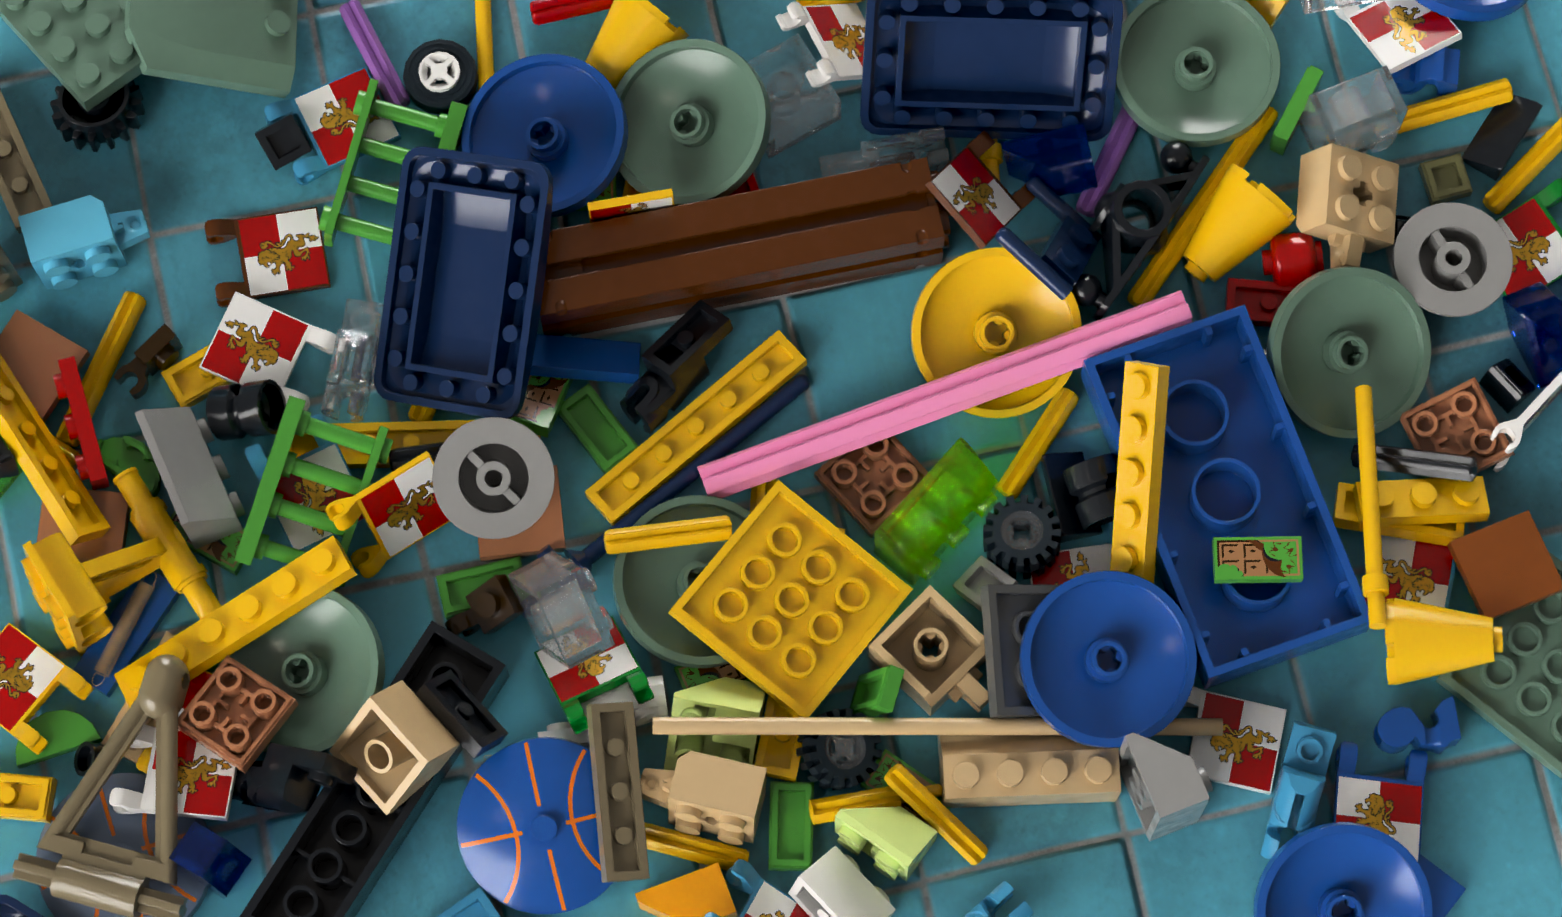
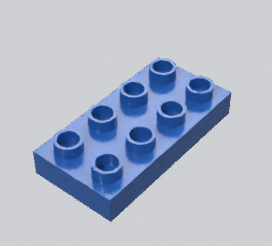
[1080,304,1369,689]

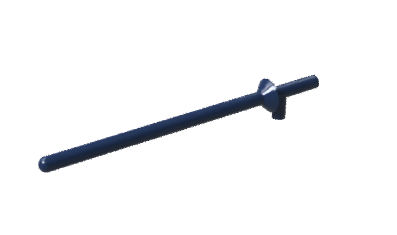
[519,374,810,619]

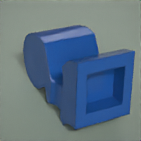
[1379,47,1460,96]
[1373,696,1461,755]

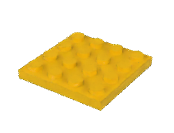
[668,480,913,717]

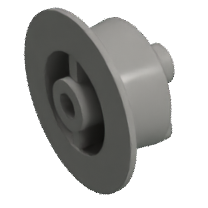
[1393,202,1513,317]
[432,417,555,539]

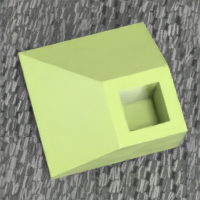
[664,677,766,770]
[834,806,938,882]

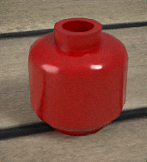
[1261,232,1324,287]

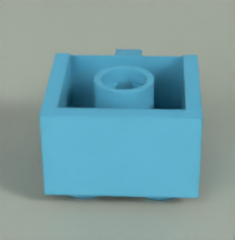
[18,195,150,290]

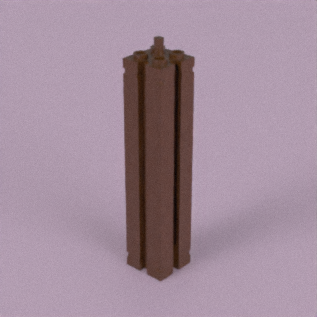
[540,157,951,336]

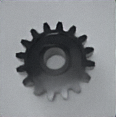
[50,80,145,152]

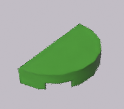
[97,436,161,497]
[15,710,103,769]

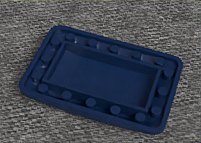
[860,0,1123,142]
[374,146,553,419]

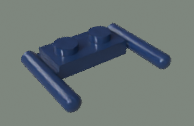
[995,176,1102,300]

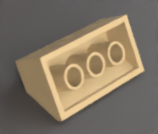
[937,717,1121,808]

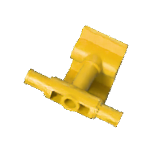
[20,467,221,657]

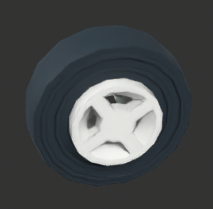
[403,39,478,114]

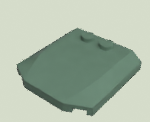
[124,0,298,98]

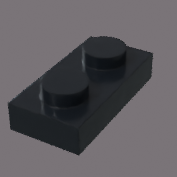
[416,669,508,758]

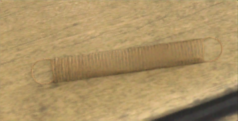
[92,572,157,686]

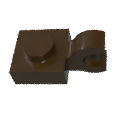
[114,323,183,400]
[444,574,524,637]

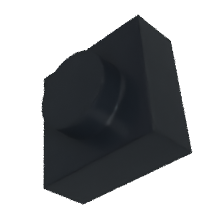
[255,112,313,170]

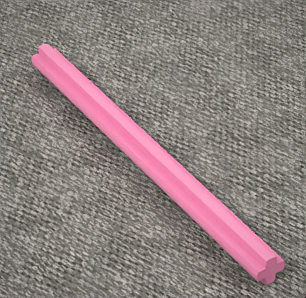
[697,290,1193,499]

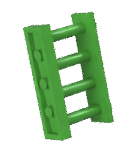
[318,78,468,247]
[234,395,393,591]

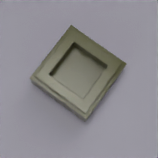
[1418,153,1473,206]

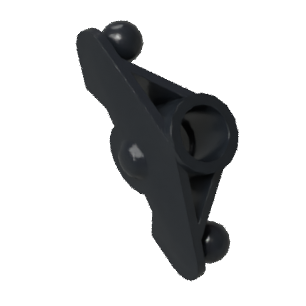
[1072,141,1211,321]

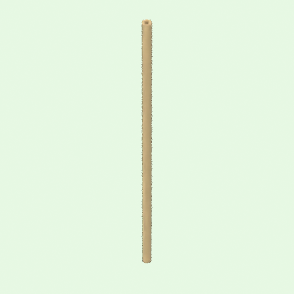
[652,717,1223,736]

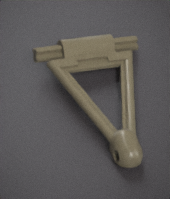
[12,654,190,917]

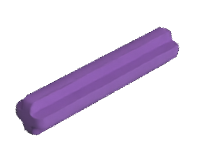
[339,0,410,107]
[1076,106,1139,218]

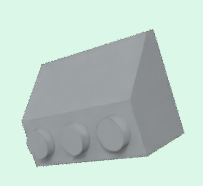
[135,407,246,550]
[1119,732,1213,842]

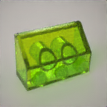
[874,437,998,586]

